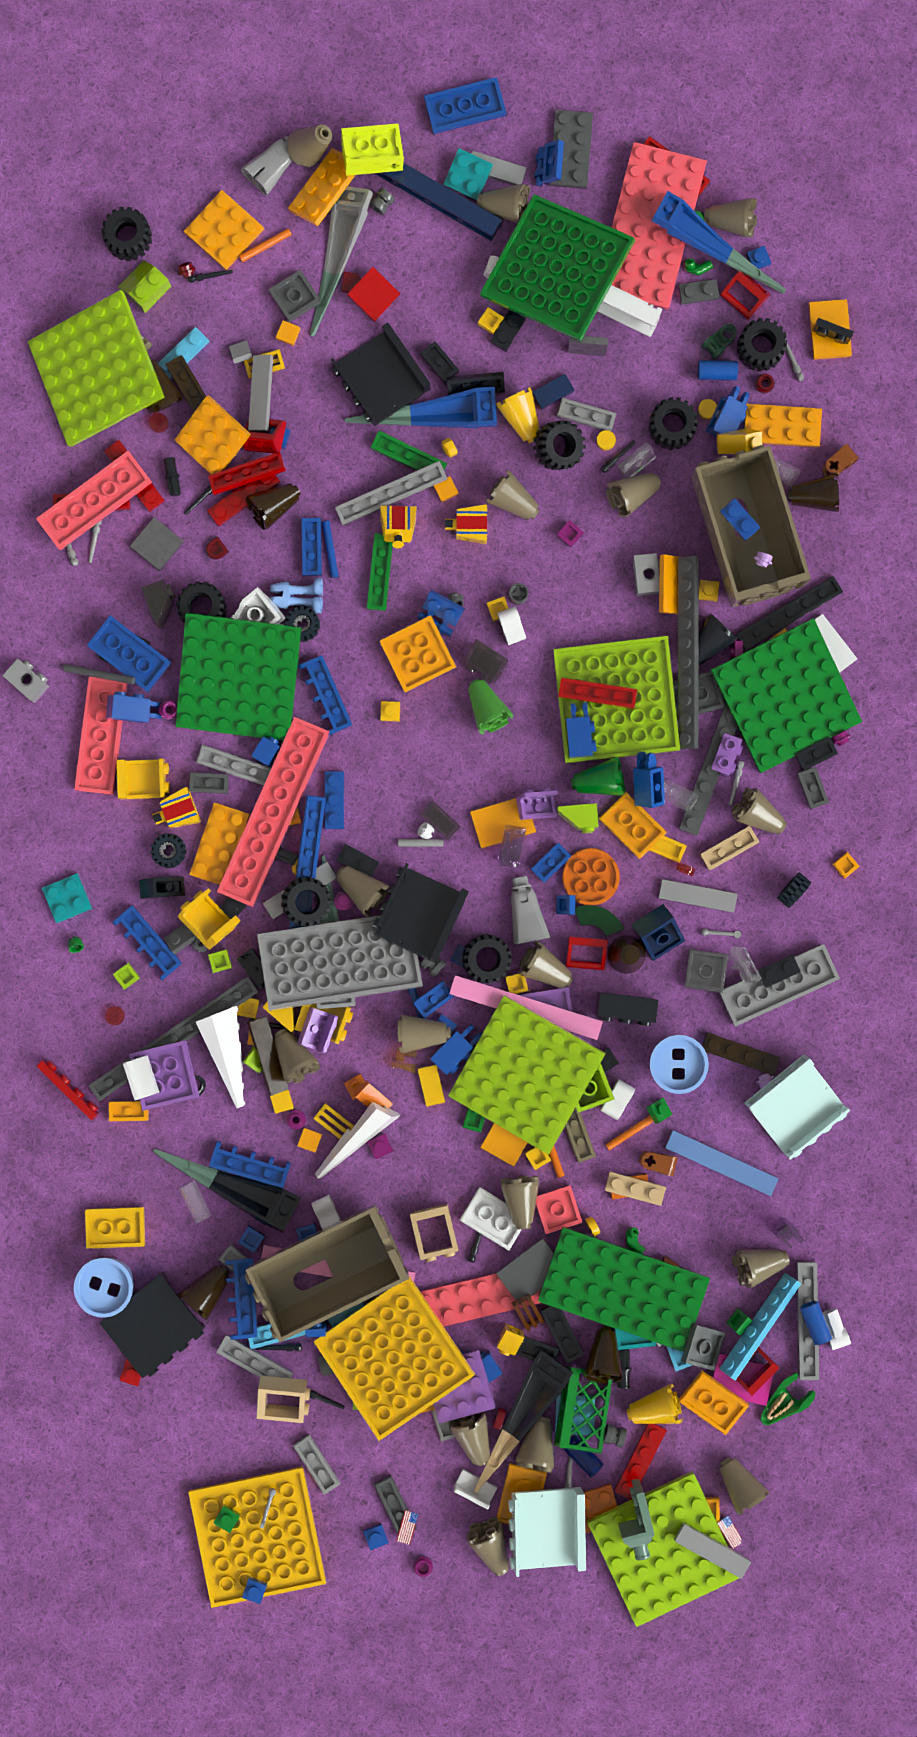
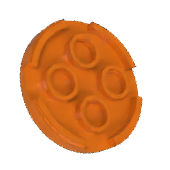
[562,848,620,906]

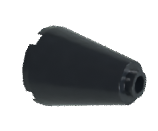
[699,613,738,666]

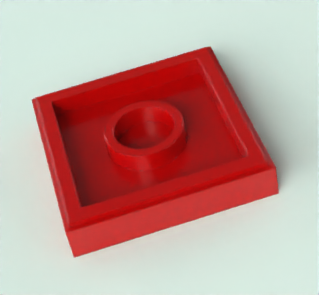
[347,267,401,322]

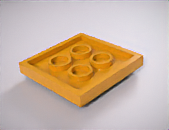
[184,190,264,270]
[174,396,251,474]
[380,615,456,692]

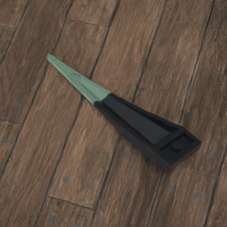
[153,1149,301,1233]

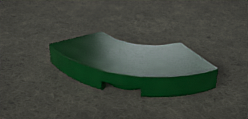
[575,905,624,936]

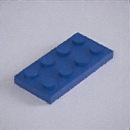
[424,77,506,135]
[87,615,171,692]

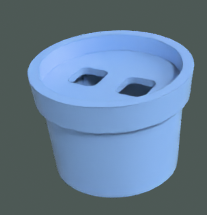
[650,1035,709,1094]
[74,1258,133,1317]

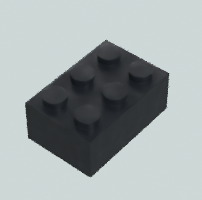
[595,992,659,1026]

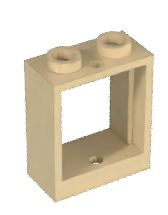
[410,1203,458,1262]
[257,1376,310,1423]

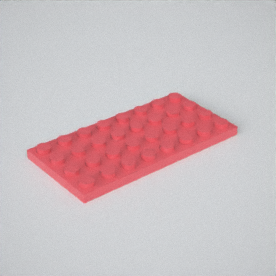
[612,142,707,310]

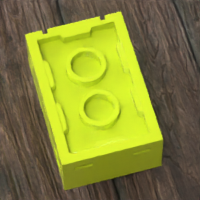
[341,123,404,176]

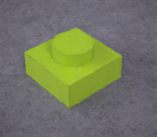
[208,949,232,973]
[113,963,140,990]
[243,1046,262,1073]

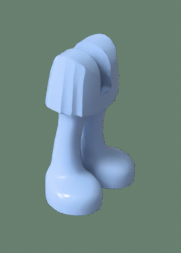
[270,578,323,613]

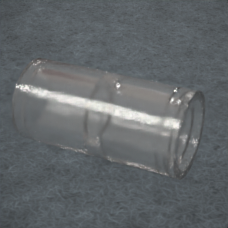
[178,1180,212,1224]

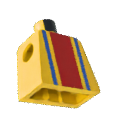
[445,505,487,544]
[380,506,417,548]
[152,787,201,828]

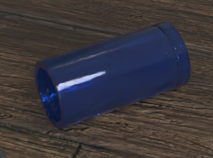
[563,1435,604,1478]

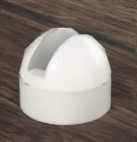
[418,822,434,839]

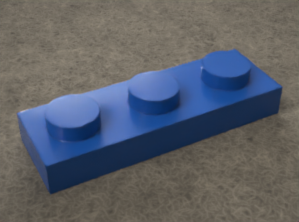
[302,518,322,576]
[325,772,344,829]

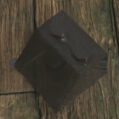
[141,580,176,629]
[464,639,509,684]

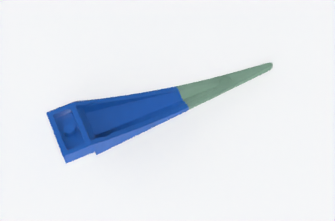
[651,191,786,293]
[344,387,497,429]

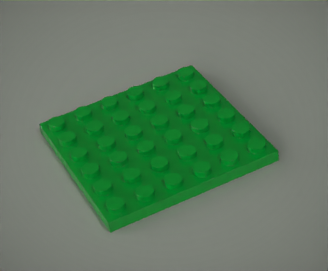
[480,194,635,342]
[176,612,302,741]
[710,618,862,773]

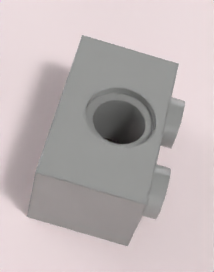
[632,553,660,597]
[3,659,50,703]

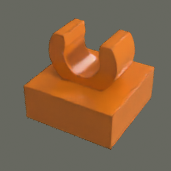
[344,1074,365,1100]

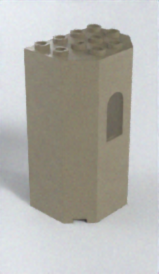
[691,445,811,608]
[244,1204,409,1343]

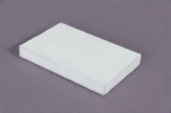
[815,614,857,673]
[459,1187,522,1251]

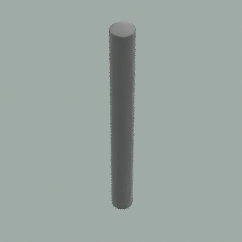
[63,664,135,684]

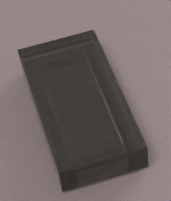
[420,801,461,840]

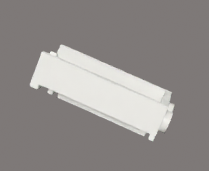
[597,285,662,337]

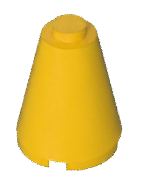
[496,387,540,443]
[627,1384,683,1424]

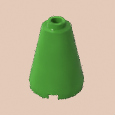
[468,679,513,734]

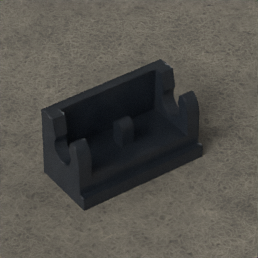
[238,948,265,990]

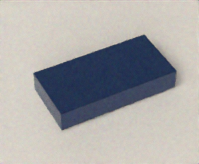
[532,374,574,410]

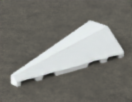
[196,1006,245,1108]
[315,1102,400,1179]

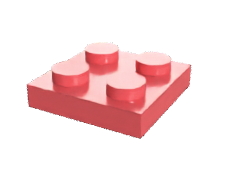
[536,1185,583,1234]

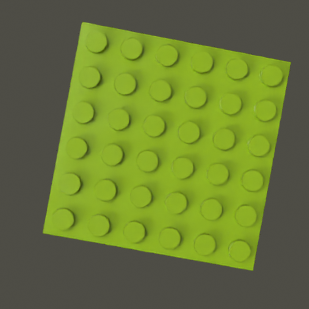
[28,290,165,447]
[553,636,680,763]
[448,995,606,1155]
[587,1471,739,1627]

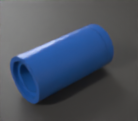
[698,360,738,380]
[800,1301,832,1345]

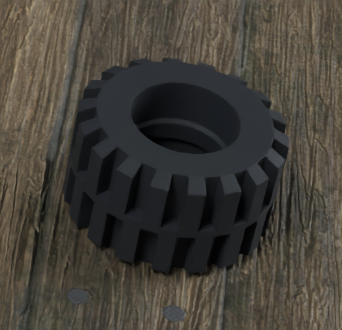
[101,207,152,261]
[737,318,787,371]
[648,397,698,450]
[533,420,586,470]
[176,581,227,624]
[281,877,332,926]
[462,934,512,983]

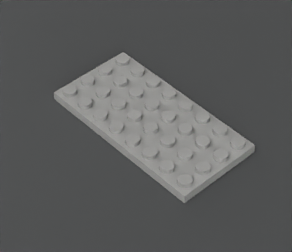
[257,915,423,1011]

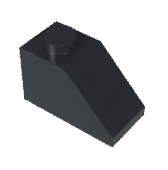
[139,877,185,899]

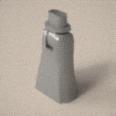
[241,136,293,196]
[511,876,550,945]

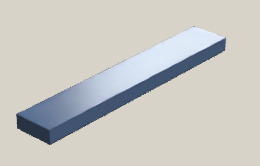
[665,1130,778,1196]

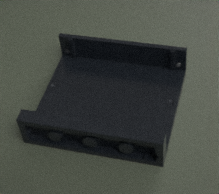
[331,322,431,426]
[372,863,469,963]
[99,1272,206,1378]

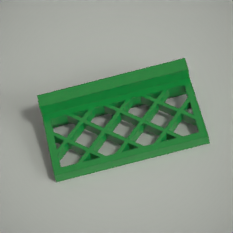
[554,1366,612,1454]

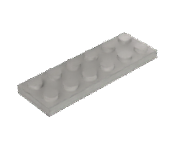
[719,944,840,1027]

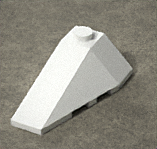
[231,587,286,624]

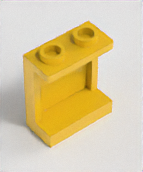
[117,758,170,800]
[177,888,241,950]
[294,1004,354,1044]

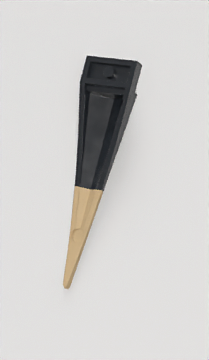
[474,1350,574,1493]

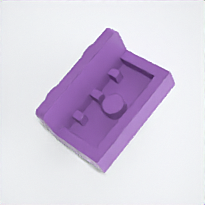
[711,733,743,777]
[516,788,558,820]
[297,1007,338,1053]

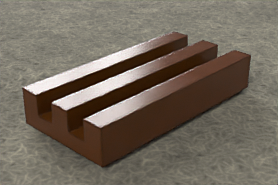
[512,1294,545,1332]

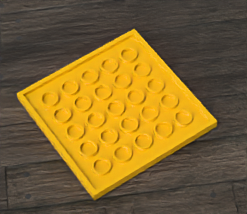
[314,1276,475,1441]
[188,1466,326,1608]

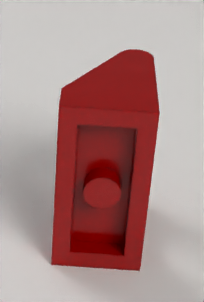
[720,271,771,320]
[243,419,286,454]
[566,936,608,971]
[736,1347,779,1396]

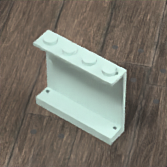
[745,1054,850,1160]
[508,1487,586,1577]

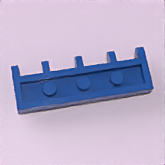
[298,655,353,736]
[112,905,183,981]
[209,1141,291,1189]
[225,1258,258,1340]

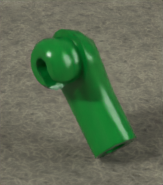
[685,258,713,276]
[626,1227,646,1254]

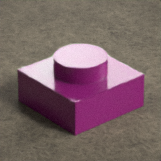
[557,520,584,548]
[729,641,743,658]
[368,1134,393,1159]

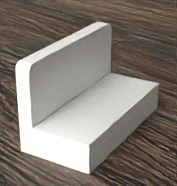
[123,1055,159,1100]
[454,1469,497,1509]

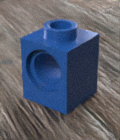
[252,736,281,767]

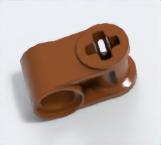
[822,444,859,476]
[639,1151,678,1176]

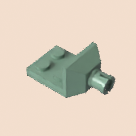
[618,1478,654,1560]

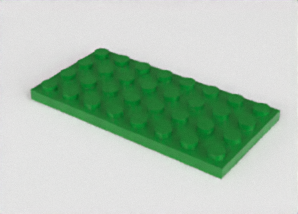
[538,1227,710,1352]

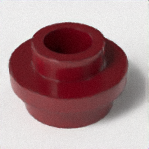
[177,262,196,278]
[755,374,775,393]

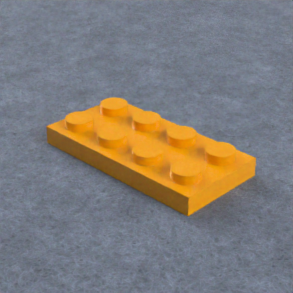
[288,148,355,227]
[744,404,822,448]
[189,802,251,885]

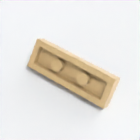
[699,826,759,871]
[605,1171,666,1206]

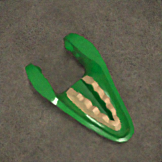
[761,1372,816,1425]

